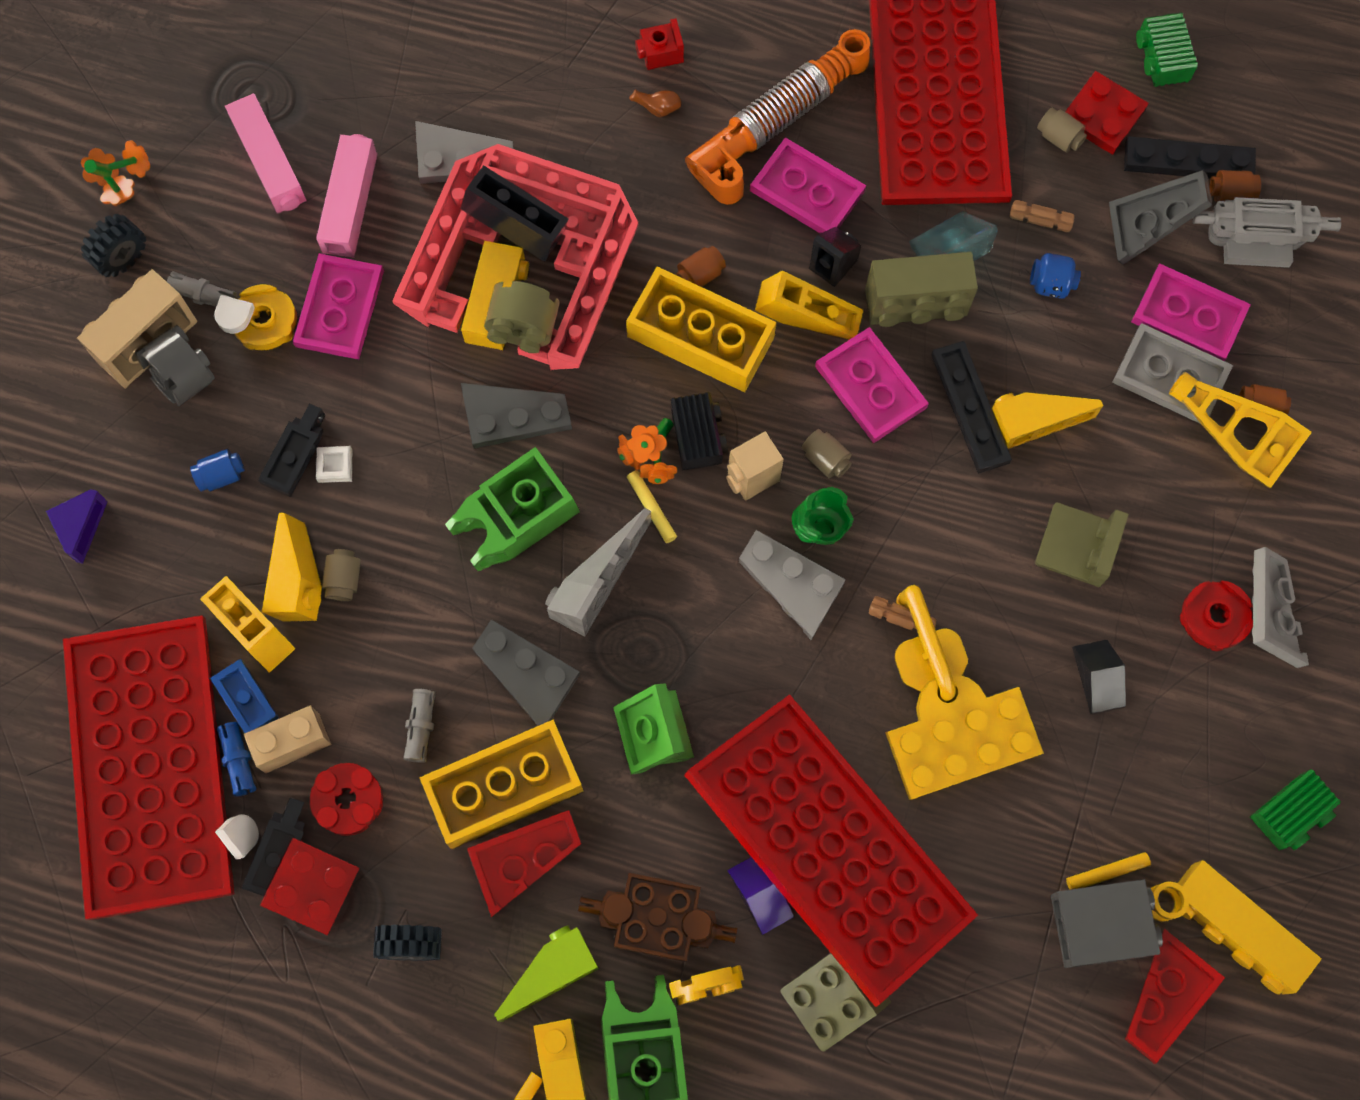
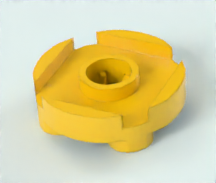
[234,284,297,350]
[669,965,744,1005]

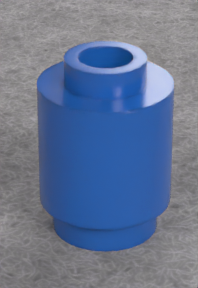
[190,448,245,492]

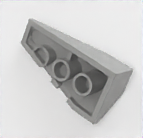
[545,508,651,637]

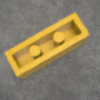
[461,241,529,350]

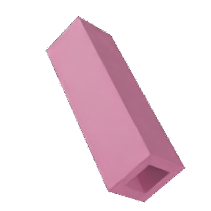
[225,93,307,214]
[316,134,377,258]

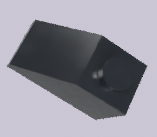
[809,227,861,287]

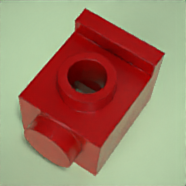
[635,18,684,70]

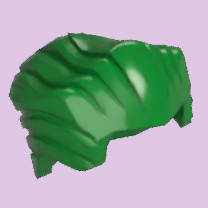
[792,487,853,545]

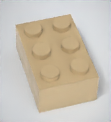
[77,269,198,389]

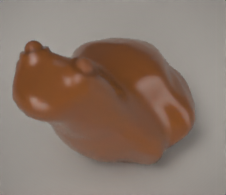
[629,89,682,118]

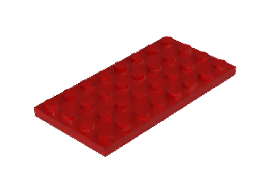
[869,0,1012,205]
[63,615,235,920]
[684,694,978,1007]

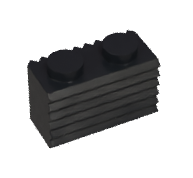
[671,392,728,471]

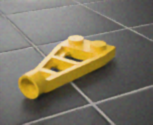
[1169,372,1312,488]

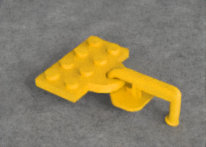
[885,585,1044,800]

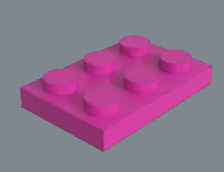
[750,137,866,234]
[293,253,384,360]
[1131,263,1251,361]
[815,327,929,443]

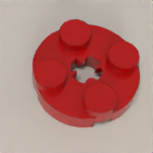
[1180,581,1253,652]
[310,763,383,836]

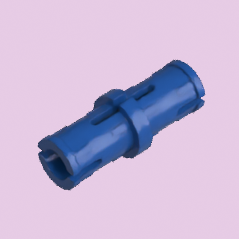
[216,722,257,797]

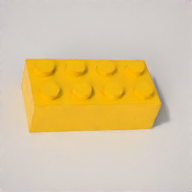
[626,266,776,393]
[419,720,584,849]

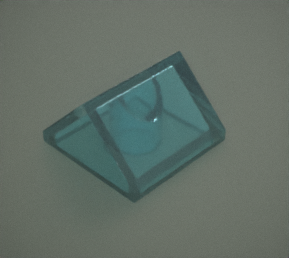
[909,211,998,261]

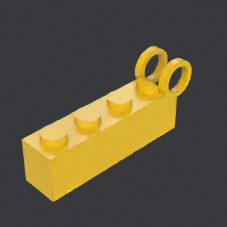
[1151,860,1322,995]

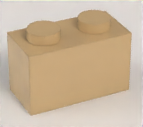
[726,431,784,501]
[244,705,332,774]

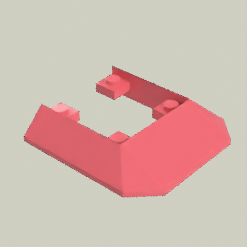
[392,144,638,370]

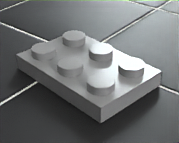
[1112,323,1233,424]

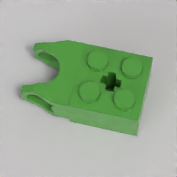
[445,447,580,571]
[601,975,688,1100]

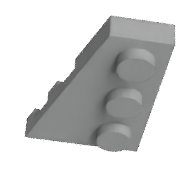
[415,121,514,184]
[739,530,845,640]
[1252,547,1309,668]

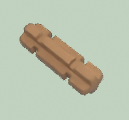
[1010,200,1074,232]
[869,596,937,633]

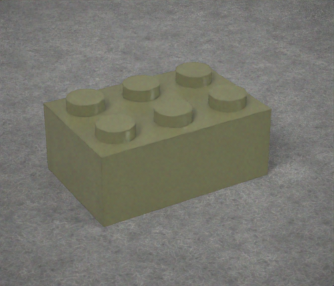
[865,252,978,327]

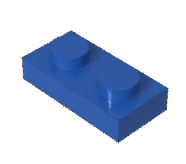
[210,659,279,733]

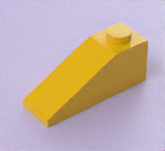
[755,270,863,340]
[992,392,1103,449]
[262,513,322,622]
[200,576,295,673]
[533,1019,586,1100]

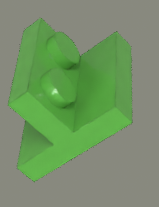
[613,683,694,774]

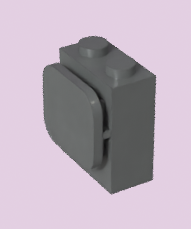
[1051,879,1163,968]

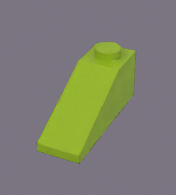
[494,925,599,1022]

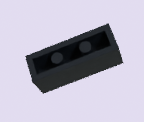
[460,165,569,262]

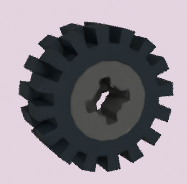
[81,214,146,277]
[373,925,442,961]

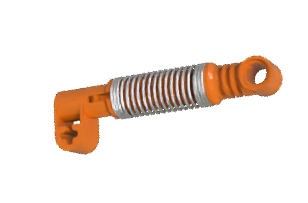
[685,29,870,205]

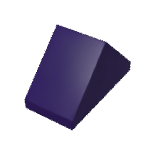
[46,489,108,564]
[727,857,794,935]

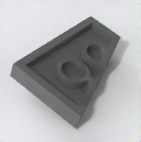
[1109,170,1212,265]
[461,383,572,449]
[472,620,580,726]

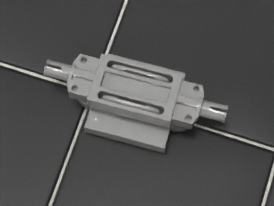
[1192,197,1341,268]

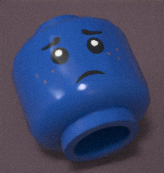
[1030,253,1081,299]

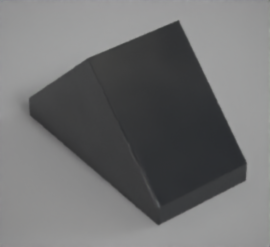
[1072,640,1126,714]

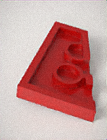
[467,810,581,917]
[1125,929,1225,1064]

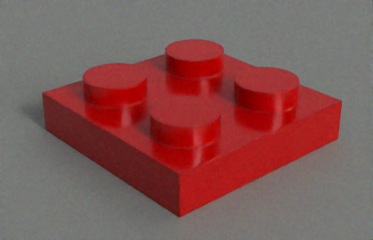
[1065,71,1149,155]
[260,838,360,936]

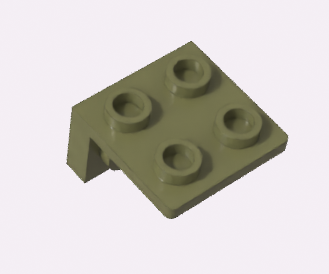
[1035,503,1129,588]
[781,953,891,1052]

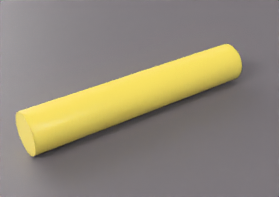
[627,470,677,544]

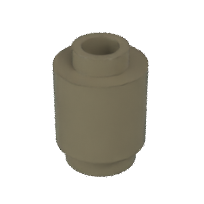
[1037,107,1087,153]
[802,429,852,478]
[322,549,361,601]

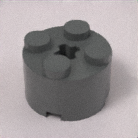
[136,325,215,406]

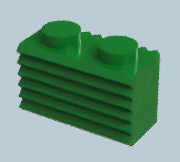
[1136,12,1198,87]
[1250,769,1341,851]

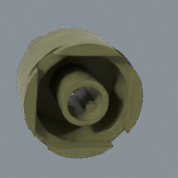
[484,281,560,353]

